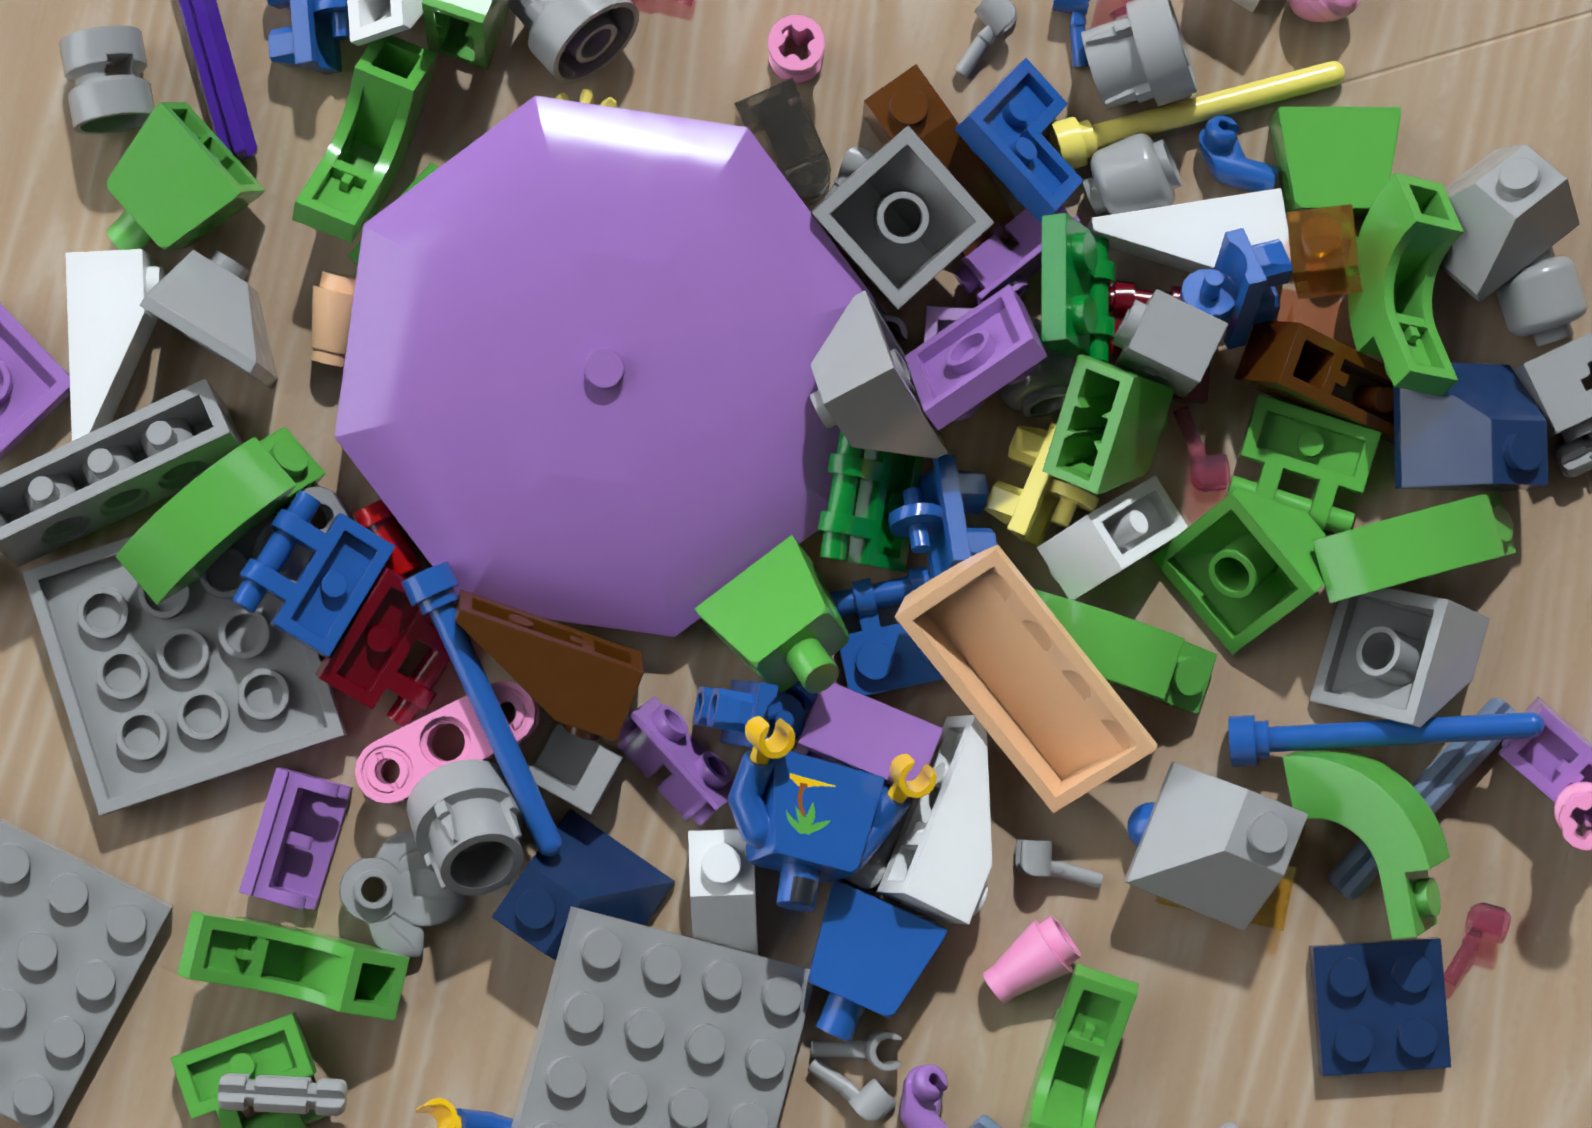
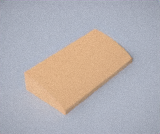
[895,545,1158,813]

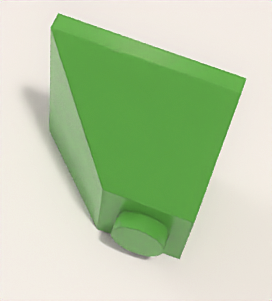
[1151,488,1326,655]

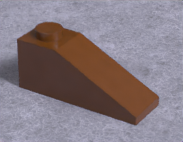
[863,64,1015,257]
[1234,321,1394,444]
[455,589,644,741]

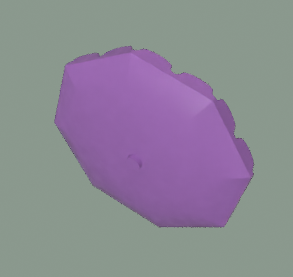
[334,96,875,637]

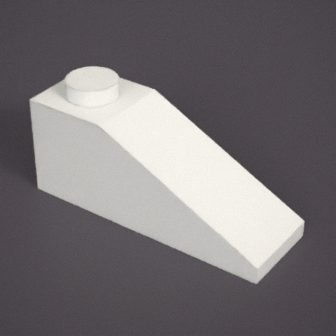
[1087,188,1294,273]
[65,249,165,441]
[877,715,992,925]

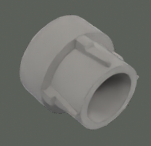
[508,0,639,84]
[1081,0,1199,111]
[406,759,524,895]

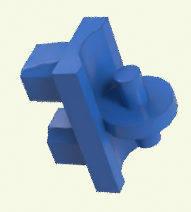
[267,0,350,75]
[1179,228,1293,350]
[888,455,997,579]
[692,680,805,748]

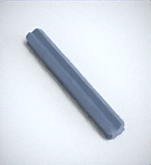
[1327,697,1517,900]

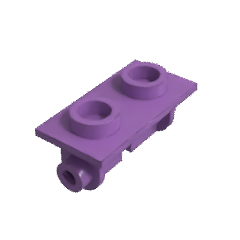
[954,204,1081,305]
[618,696,733,827]

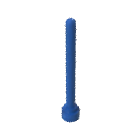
[401,561,562,857]
[1228,712,1545,767]

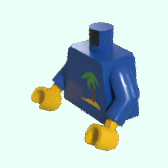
[728,716,937,912]

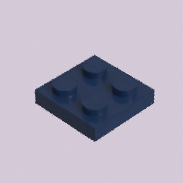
[1309,937,1451,1076]

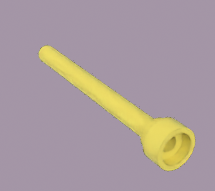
[1048,61,1345,169]

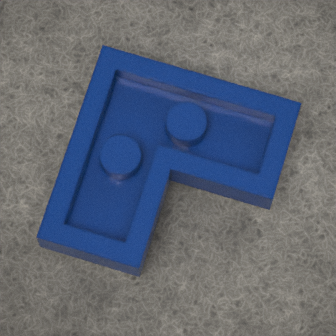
[954,58,1084,224]

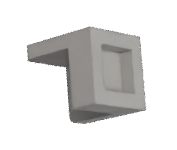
[529,723,626,815]

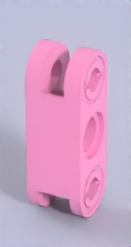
[355,681,541,804]

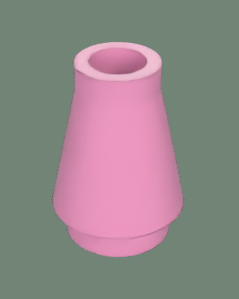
[983,915,1082,1004]

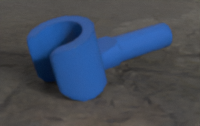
[1052,0,1090,67]

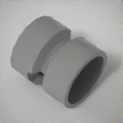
[59,25,155,134]

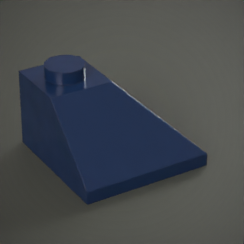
[1393,362,1548,492]
[491,809,675,960]

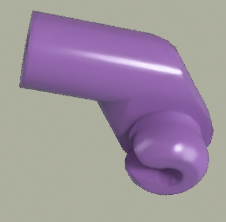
[899,1064,949,1128]

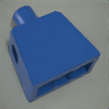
[808,880,948,1042]

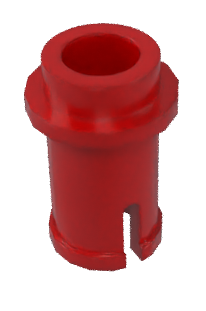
[352,499,422,575]

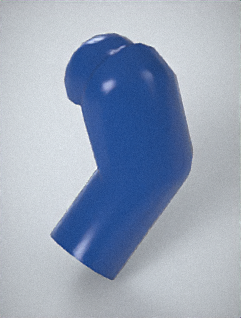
[1199,115,1278,192]

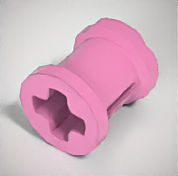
[768,15,825,84]
[1554,782,1592,851]

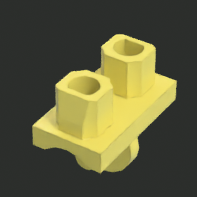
[984,422,1099,547]

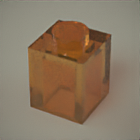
[1287,204,1363,299]

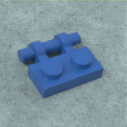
[232,490,396,658]
[830,566,944,696]

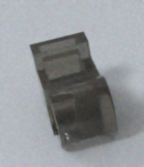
[734,78,831,206]

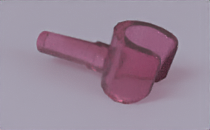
[1173,406,1230,492]
[1444,902,1511,986]

